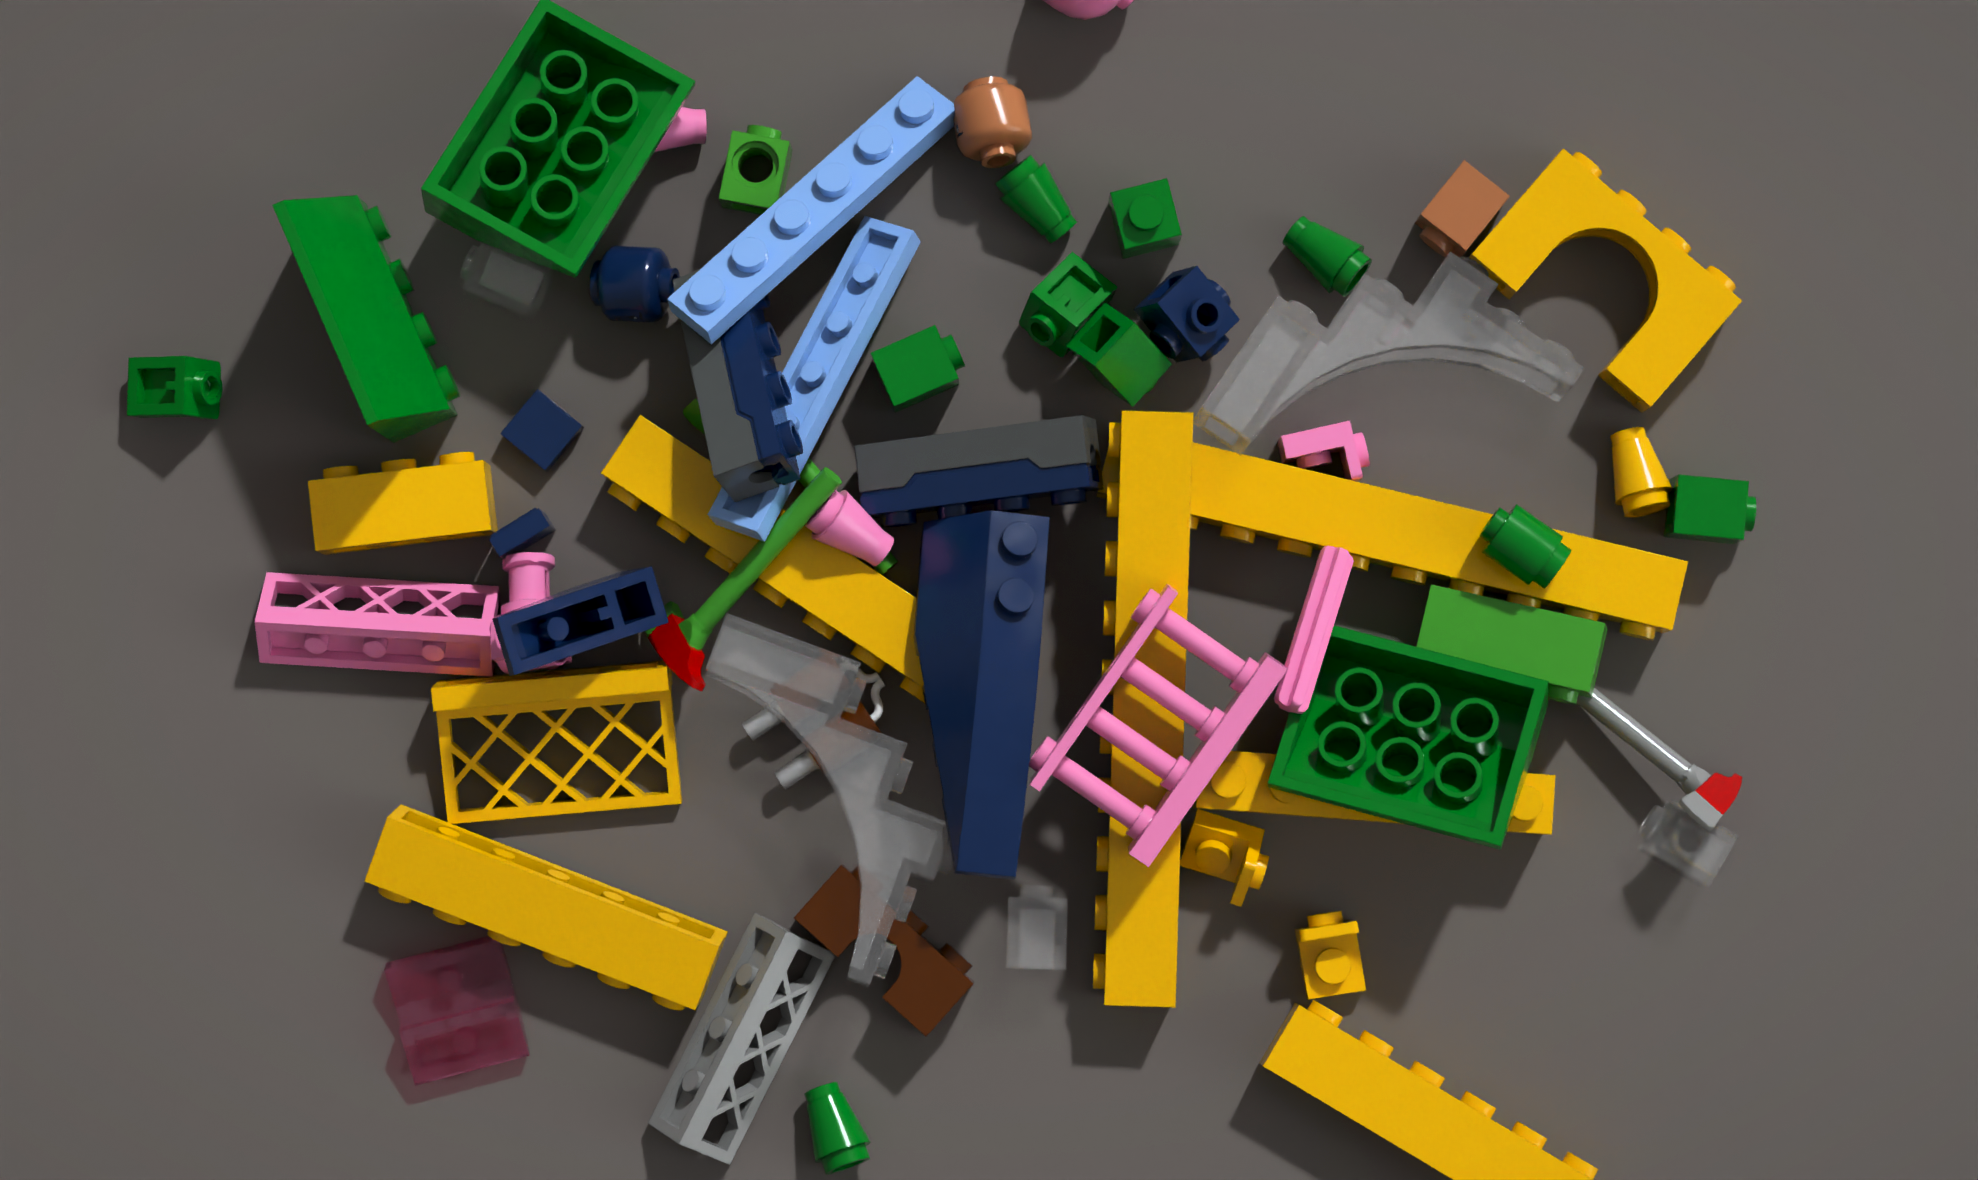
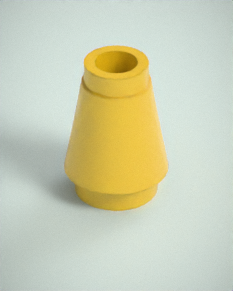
[1610,427,1673,518]

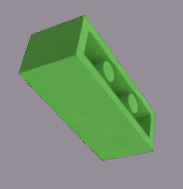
[1416,584,1608,705]

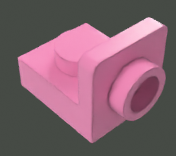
[1277,420,1370,482]

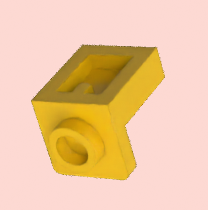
[1180,809,1269,907]
[1295,911,1366,1000]

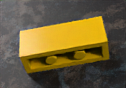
[308,452,498,555]

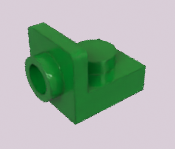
[1019,252,1117,357]
[127,356,223,419]

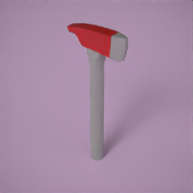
[1577,688,1742,831]

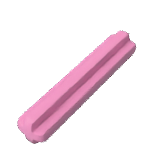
[1274,546,1354,714]

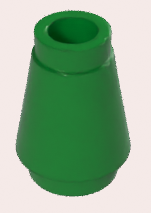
[995,155,1077,244]
[1283,216,1372,297]
[804,1082,871,1175]

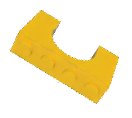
[1465,148,1742,413]

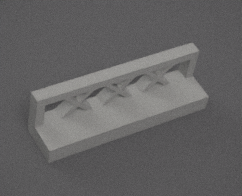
[648,913,835,1165]

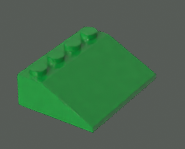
[421,0,696,278]
[272,195,460,443]
[1267,625,1549,850]

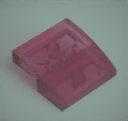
[384,936,530,1086]

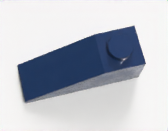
[492,566,669,676]

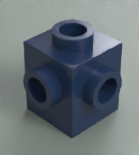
[1133,266,1240,363]

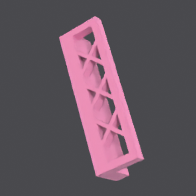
[254,572,500,677]

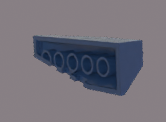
[913,510,1050,880]

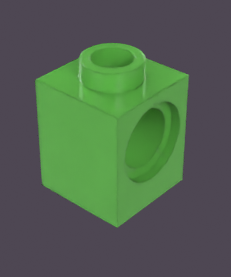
[719,125,792,215]

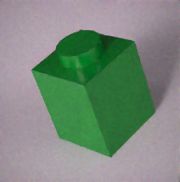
[1108,178,1182,259]
[1066,303,1172,407]
[871,325,965,413]
[1664,474,1756,544]

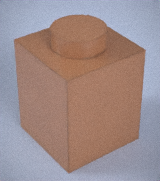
[1415,160,1510,259]

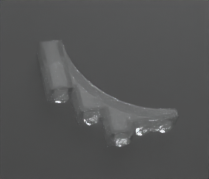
[1193,252,1584,456]
[706,613,953,988]

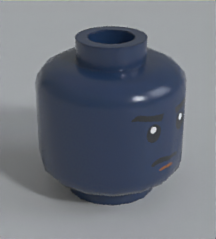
[590,246,680,322]

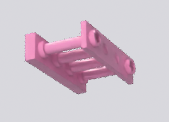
[1029,584,1287,867]

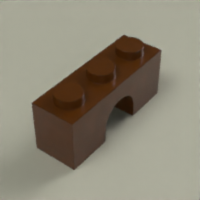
[794,864,974,1037]

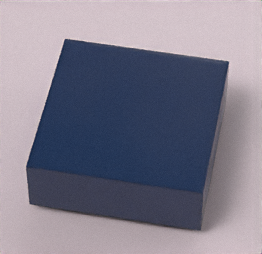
[500,389,584,472]
[489,508,556,559]

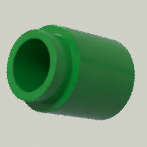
[1479,504,1572,588]

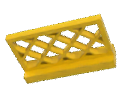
[431,661,682,824]

